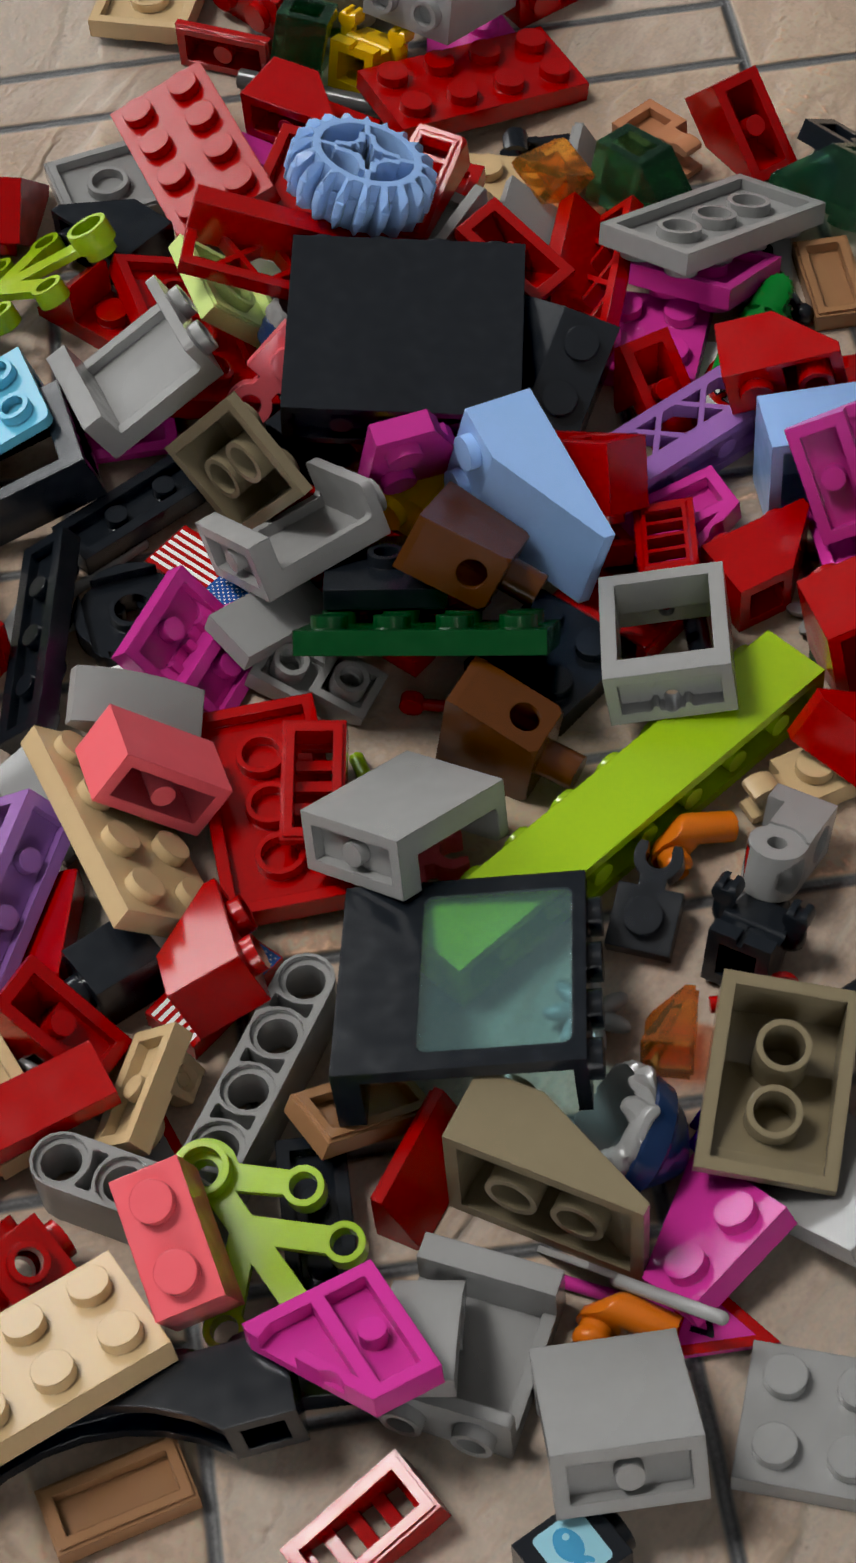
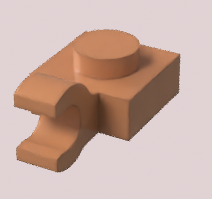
[612,99,702,180]

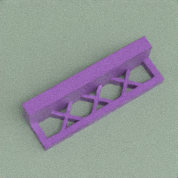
[610,365,756,494]
[0,788,70,991]

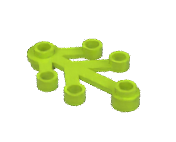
[0,212,117,336]
[175,1138,369,1347]

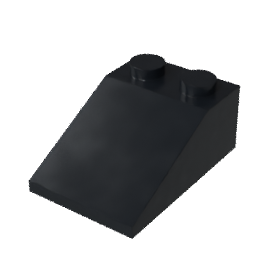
[522,295,621,432]

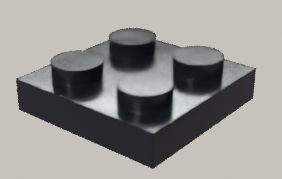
[464,589,637,737]

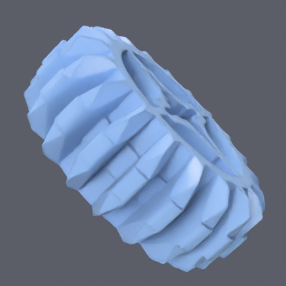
[283,113,438,238]

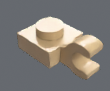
[739,747,856,824]

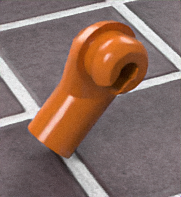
[651,810,739,881]
[572,1292,683,1342]

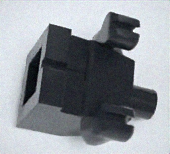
[700,871,817,985]

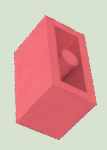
[75,704,233,837]
[108,1154,245,1332]

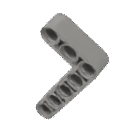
[29,953,337,1245]

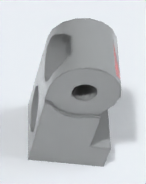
[740,783,838,903]

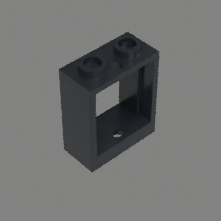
[0,380,108,547]

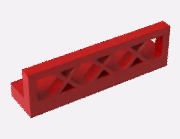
[177,184,406,301]
[545,191,644,327]

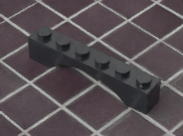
[0,1331,311,1486]

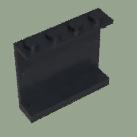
[280,234,526,445]

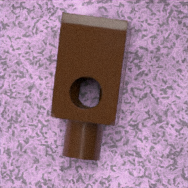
[392,481,549,610]
[436,656,587,801]

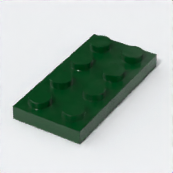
[292,608,560,656]

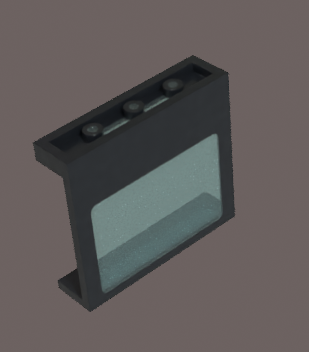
[329,870,606,1127]

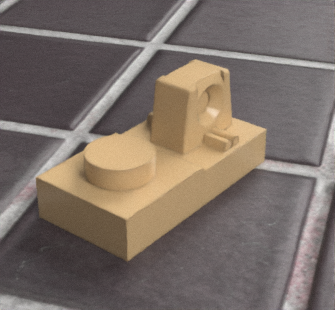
[93,1022,205,1157]

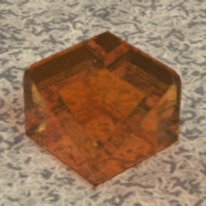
[512,137,596,204]
[640,984,699,1080]

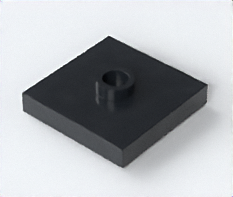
[323,536,448,611]

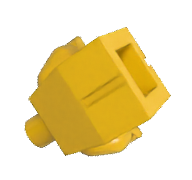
[328,4,415,93]

